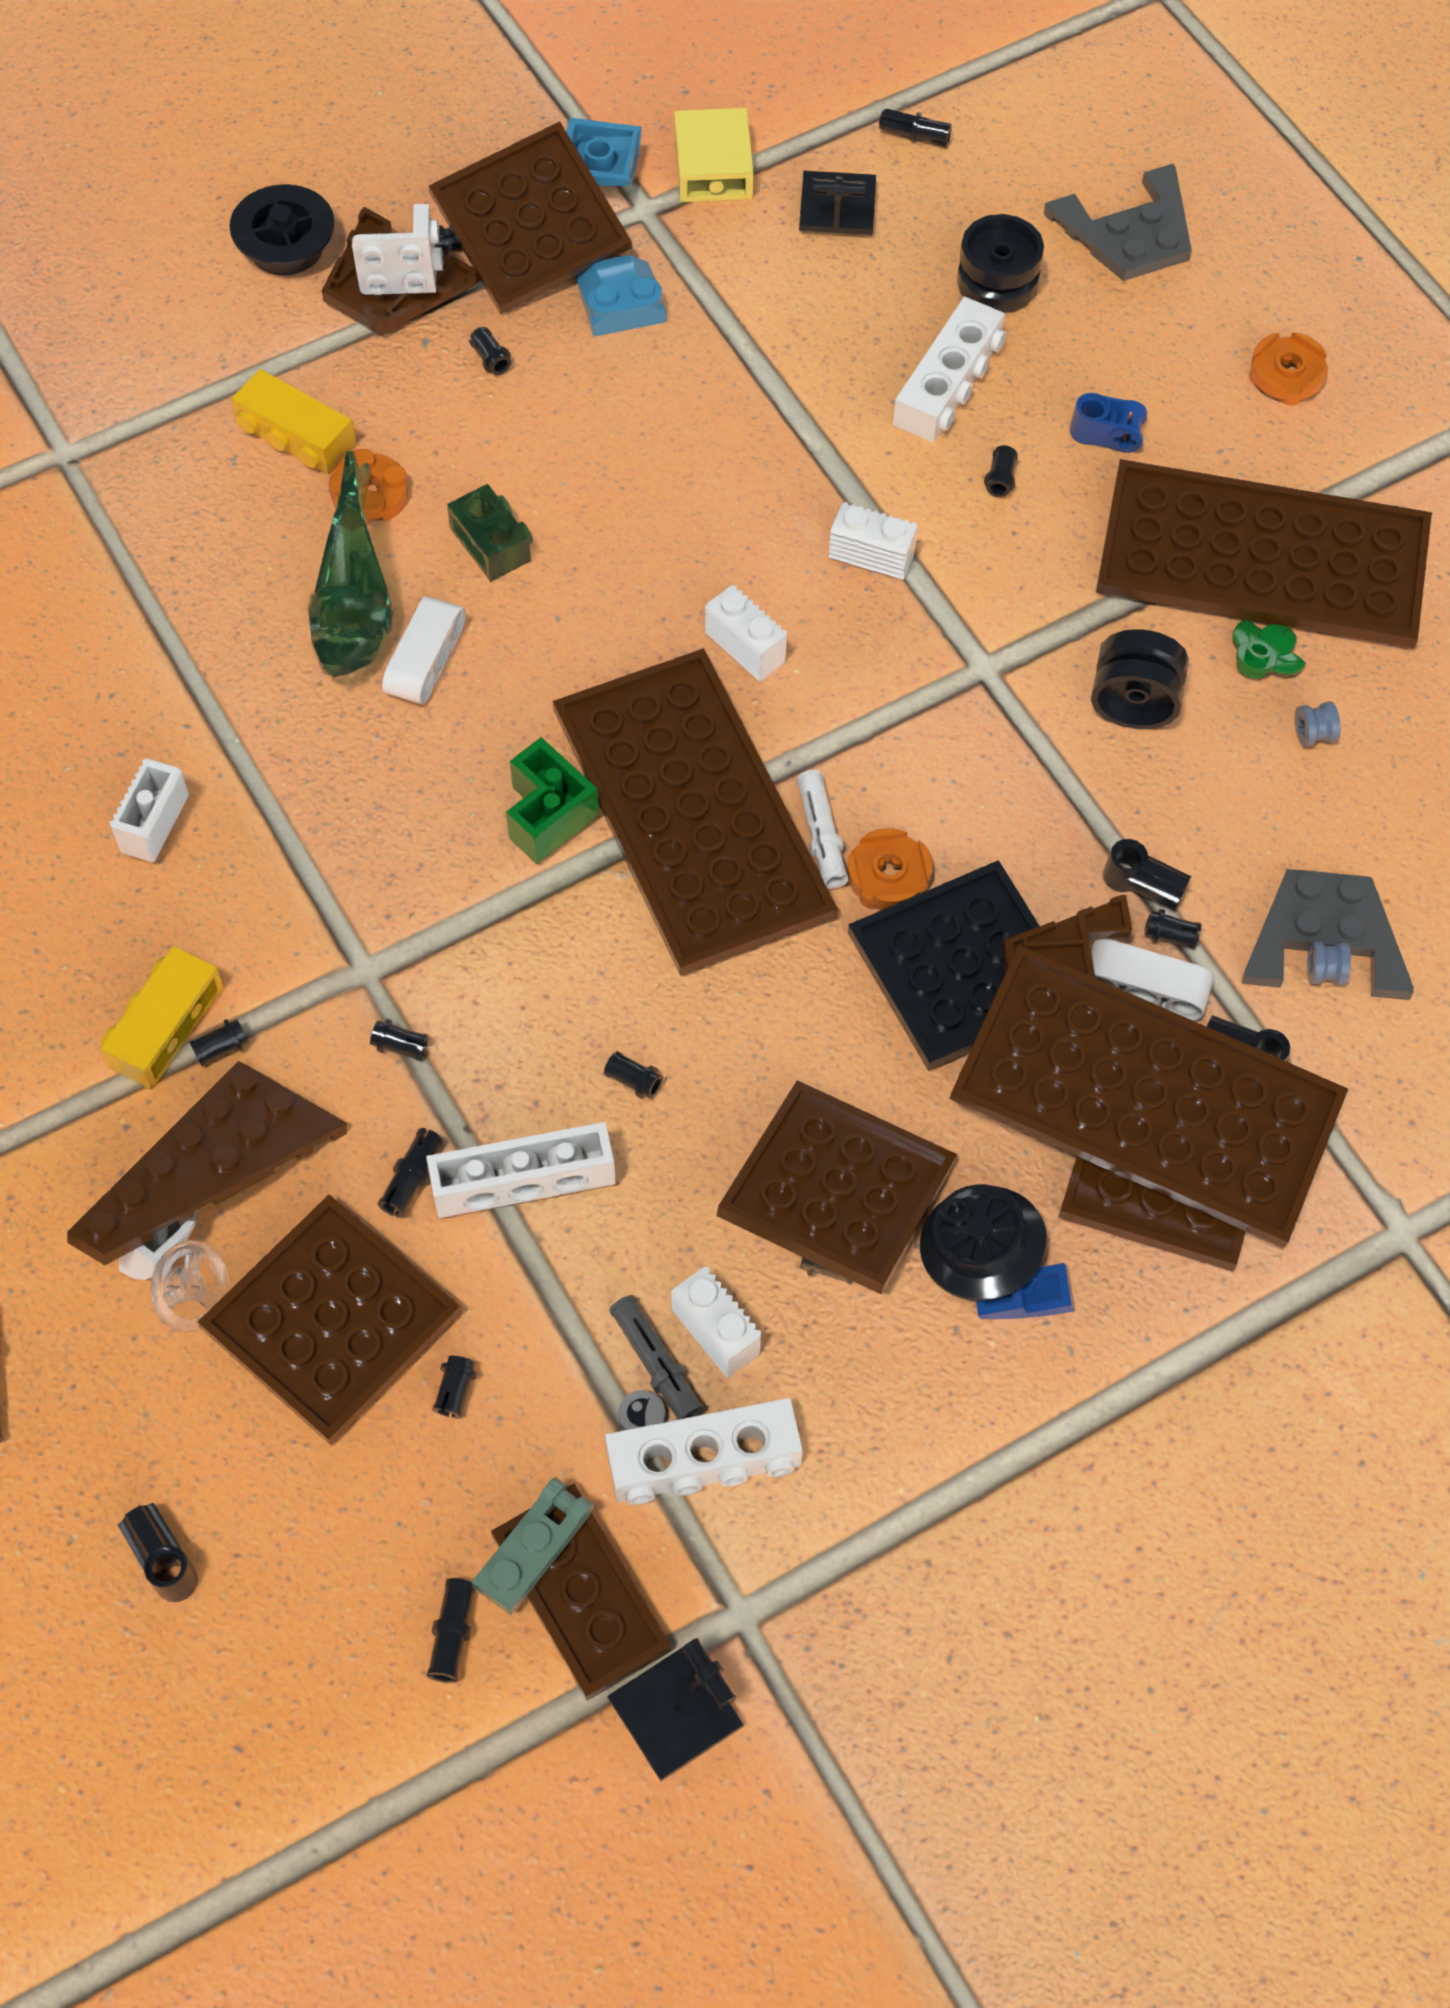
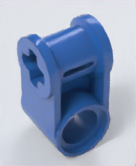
[1069,393,1147,453]

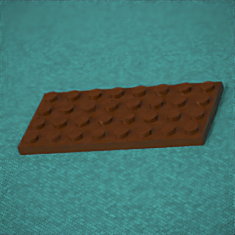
[1096,459,1432,648]
[553,648,838,976]
[949,945,1348,1248]

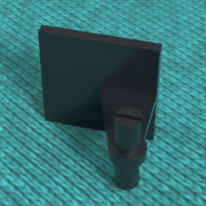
[799,170,876,235]
[607,1638,744,1782]

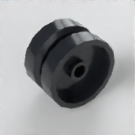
[957,214,1044,313]
[1091,629,1189,729]

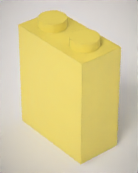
[674,108,753,203]

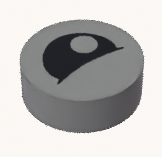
[618,1390,666,1431]

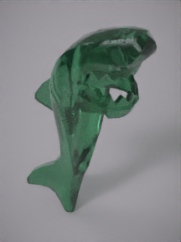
[307,450,393,677]

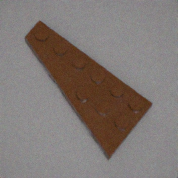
[67,1061,347,1265]

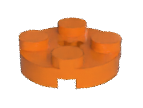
[1249,332,1328,406]
[328,449,408,525]
[847,828,933,909]

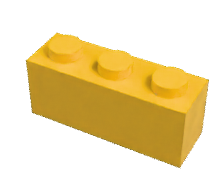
[231,369,357,475]
[99,946,224,1090]

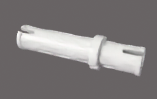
[797,770,848,889]

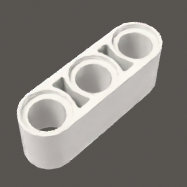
[382,595,466,705]
[1091,939,1214,1021]

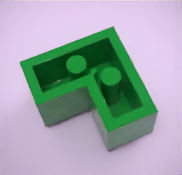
[506,737,599,864]

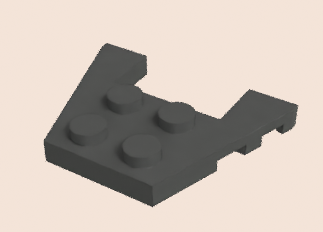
[1044,164,1192,281]
[1242,869,1414,1000]

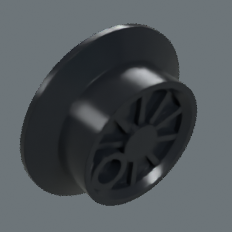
[229,184,335,275]
[920,1184,1047,1301]

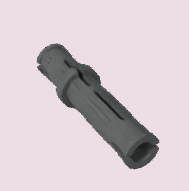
[609,1295,704,1420]

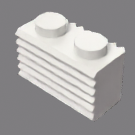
[829,502,917,580]
[704,585,787,681]
[109,758,189,863]
[670,1267,761,1378]

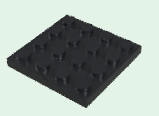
[847,860,1040,1071]

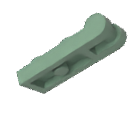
[472,1477,594,1616]

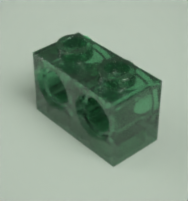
[447,483,533,582]

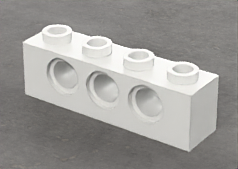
[893,296,1007,443]
[426,1122,616,1219]
[605,1398,803,1505]

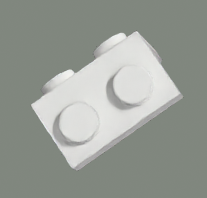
[352,204,443,295]

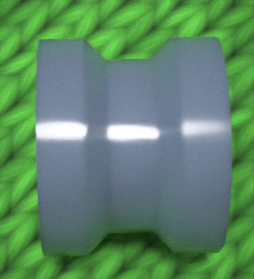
[1294,701,1341,747]
[1307,941,1351,985]

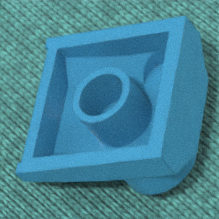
[566,118,642,186]
[576,255,666,337]

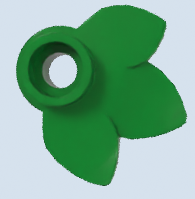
[1232,620,1306,679]

